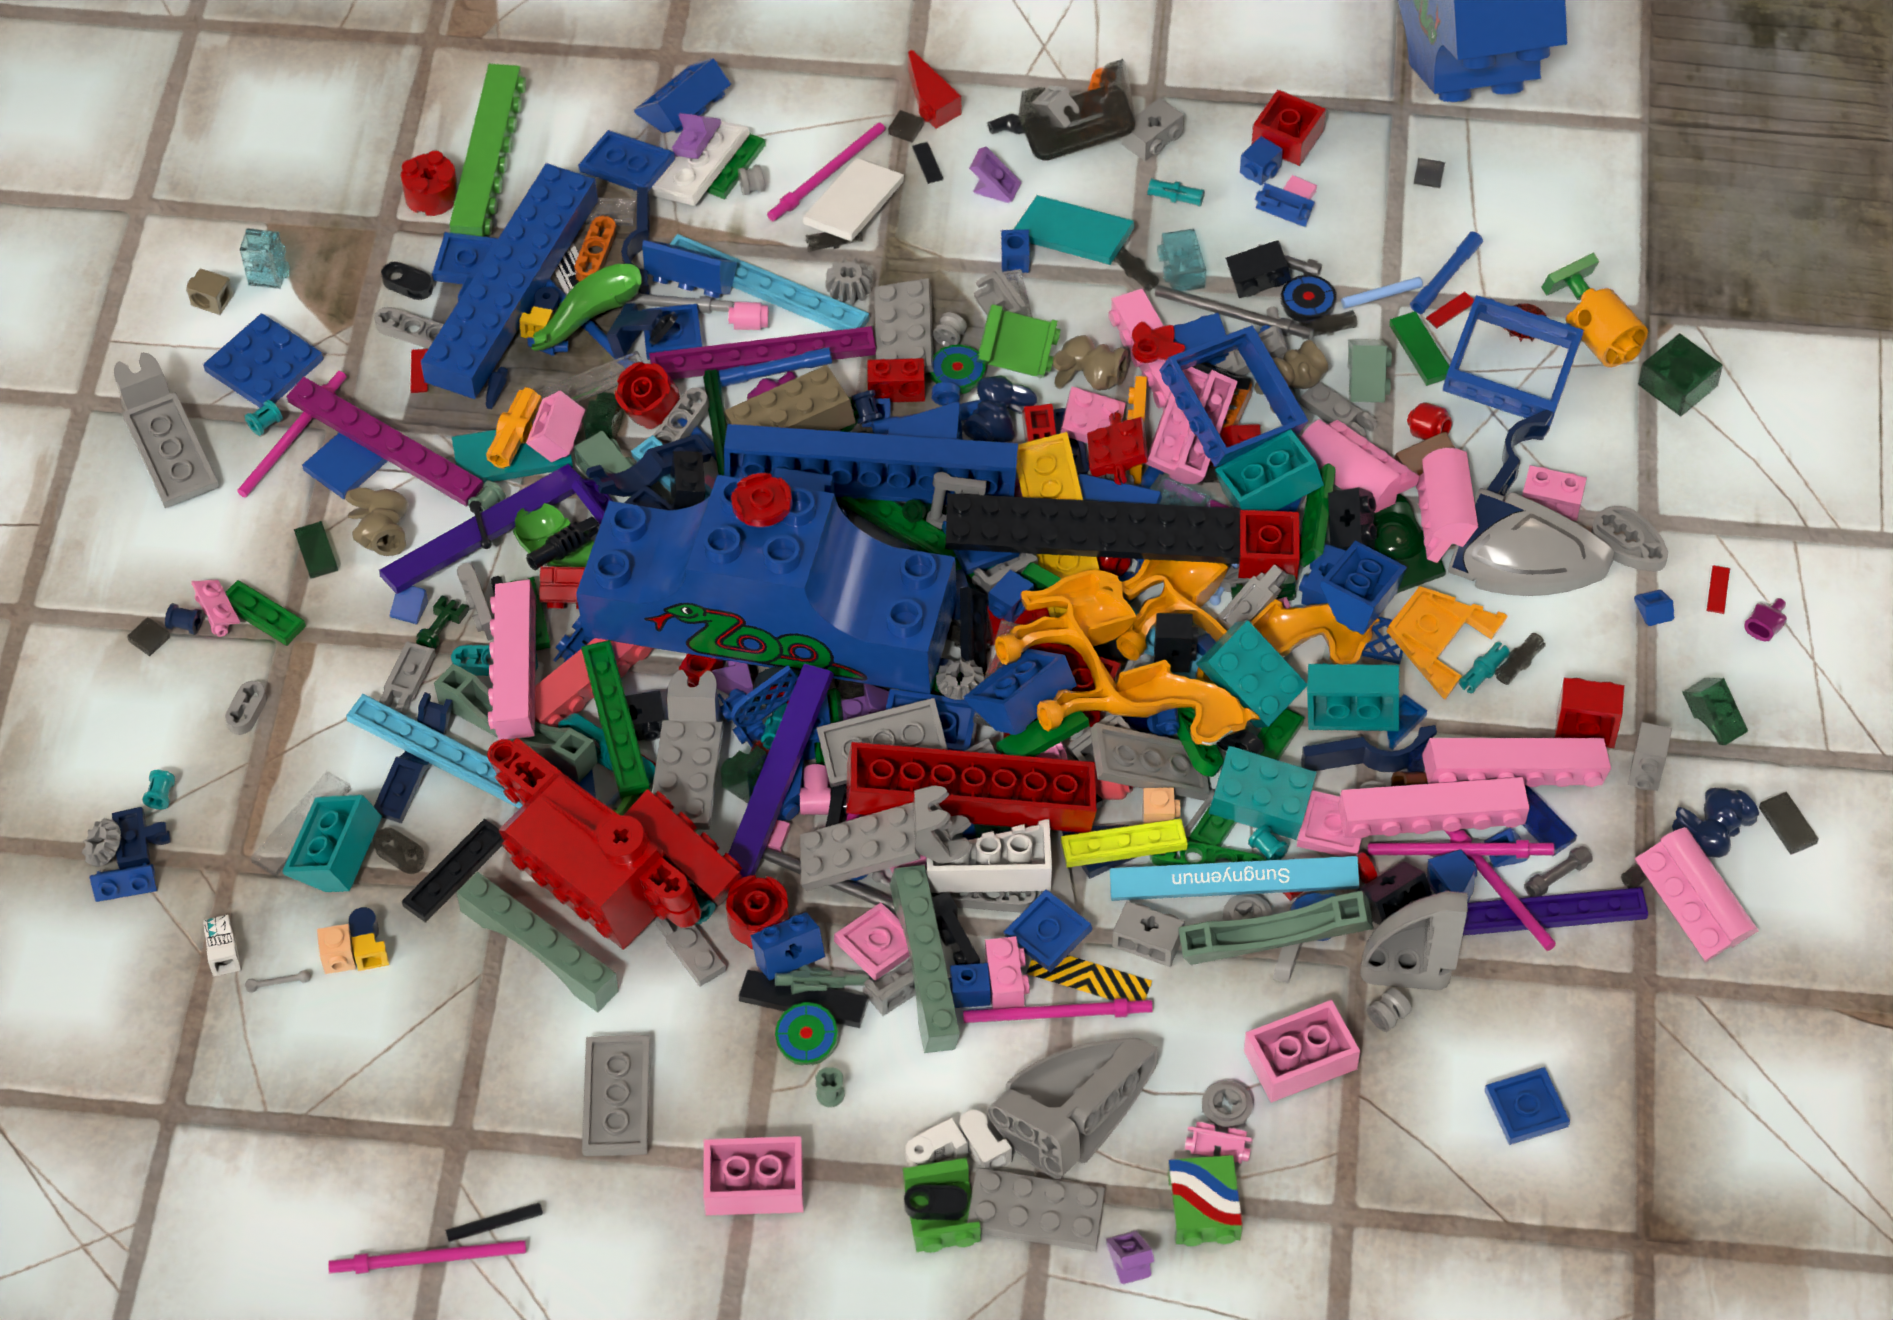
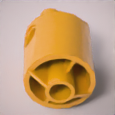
[1565,288,1648,368]

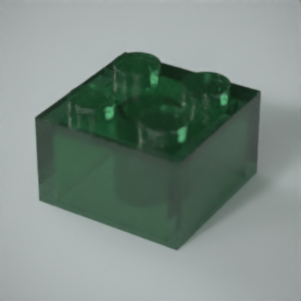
[1638,333,1723,417]

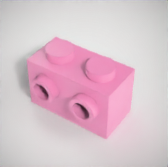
[526,390,585,462]
[1522,465,1587,522]
[985,936,1030,1009]

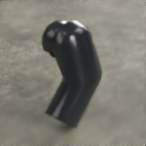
[987,114,1028,134]

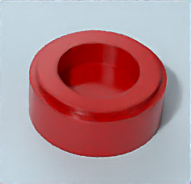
[1356,852,1378,884]

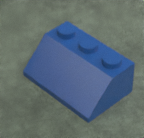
[633,58,731,133]
[642,240,738,298]
[1320,540,1407,635]
[964,649,1077,735]
[885,689,978,751]

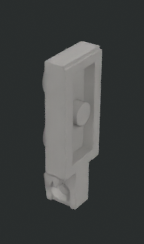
[1215,325,1288,376]
[1216,564,1288,631]

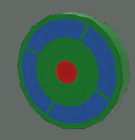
[930,345,985,394]
[775,1002,838,1066]

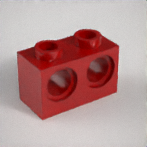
[867,358,925,402]

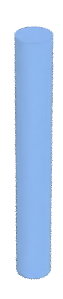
[1341,277,1423,309]

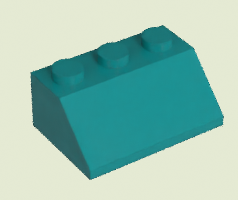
[282,795,382,892]

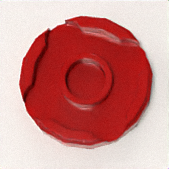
[731,473,792,527]

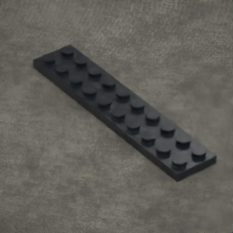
[945,493,1240,564]

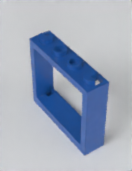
[1442,295,1584,426]
[1159,325,1309,467]

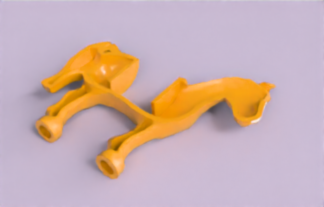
[1116,559,1380,683]
[995,570,1260,746]

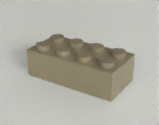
[724,365,856,431]

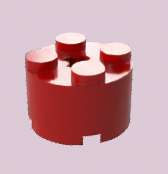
[401,150,458,216]
[615,362,680,429]
[726,875,789,949]

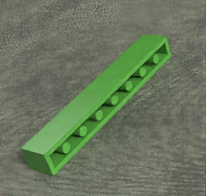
[449,63,526,237]

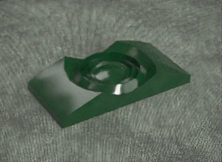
[1374,493,1446,593]

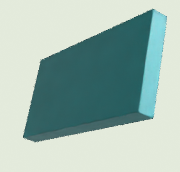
[1014,195,1135,265]
[452,430,573,484]

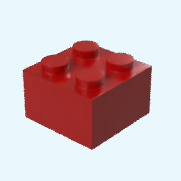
[1251,89,1326,166]
[1238,510,1300,580]
[1554,678,1625,748]

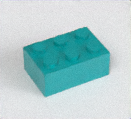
[1215,429,1324,511]
[1196,620,1308,728]
[1307,663,1399,731]
[1208,746,1317,840]

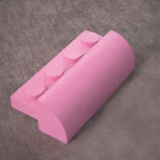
[1145,367,1238,484]
[1299,419,1419,513]
[1416,448,1478,563]
[1635,828,1758,963]

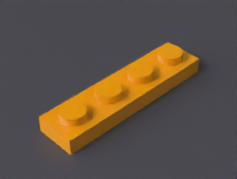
[1127,376,1147,484]

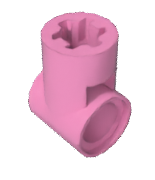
[800,764,832,815]

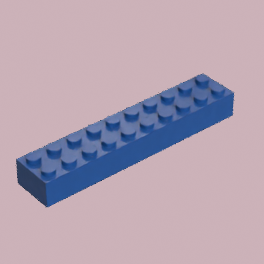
[421,163,598,399]
[724,424,1018,505]

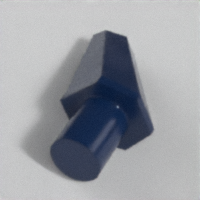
[485,367,509,409]

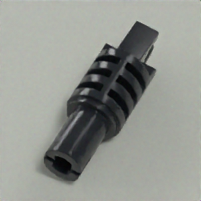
[526,517,599,571]

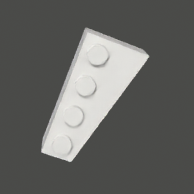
[926,819,1052,893]

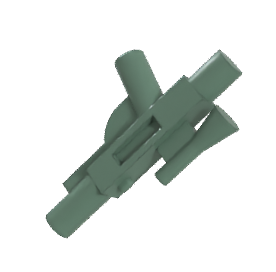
[775,964,869,994]

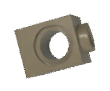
[186,268,234,315]

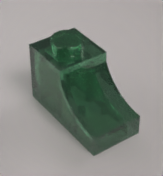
[583,392,625,441]
[1682,678,1748,745]
[720,746,767,803]

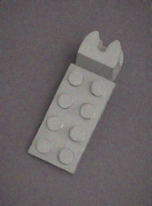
[114,352,219,508]
[652,670,724,830]
[800,786,972,891]

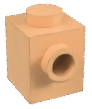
[1142,788,1180,824]
[317,924,356,974]

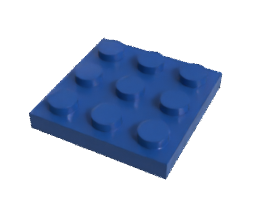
[203,313,324,408]

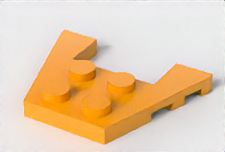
[1386,586,1508,700]

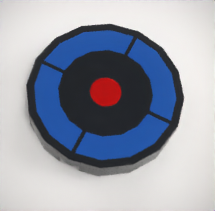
[1280,275,1336,324]

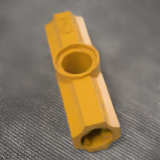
[486,387,542,469]

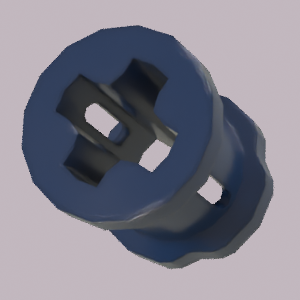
[851,390,883,425]
[165,603,203,635]

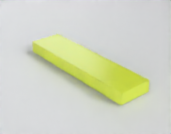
[1061,818,1188,868]

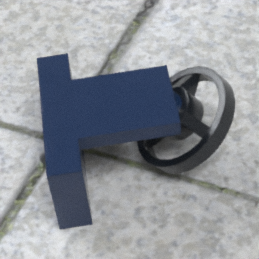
[607,303,678,358]

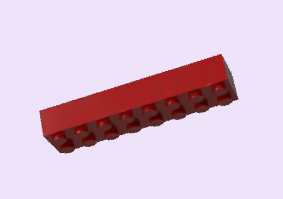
[846,742,1096,833]

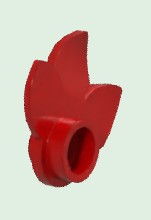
[1131,321,1185,363]

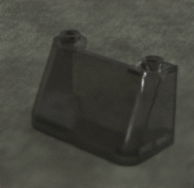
[1018,59,1136,161]

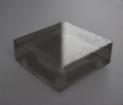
[888,110,924,143]
[1413,158,1445,188]
[127,617,170,656]

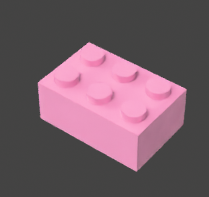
[1244,1000,1360,1103]
[704,1136,803,1216]

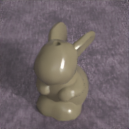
[1053,335,1129,391]
[1254,340,1328,414]
[345,487,409,556]

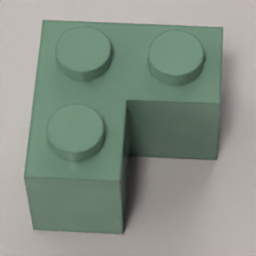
[1348,339,1392,402]

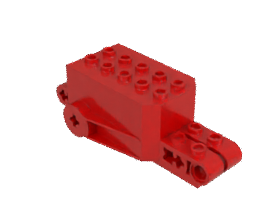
[487,738,701,950]

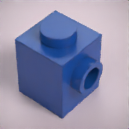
[1240,136,1283,186]
[948,963,990,1008]

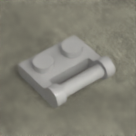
[926,472,986,529]

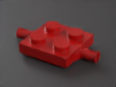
[1087,412,1148,485]

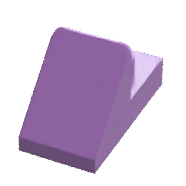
[672,113,721,159]
[969,146,1021,203]
[712,660,755,702]
[841,684,889,721]
[1106,1230,1155,1284]

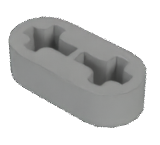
[225,681,267,735]
[1273,943,1303,983]

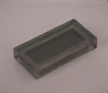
[1759,792,1819,855]

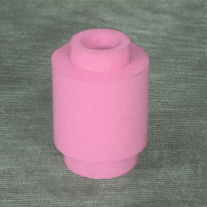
[728,302,768,330]

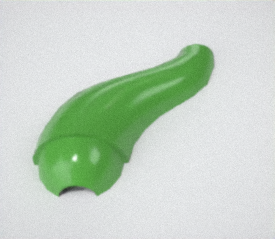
[531,263,642,351]
[513,503,594,567]

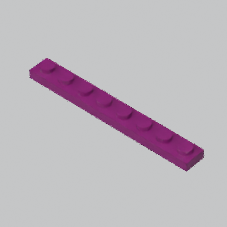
[649,326,876,380]
[286,377,483,507]

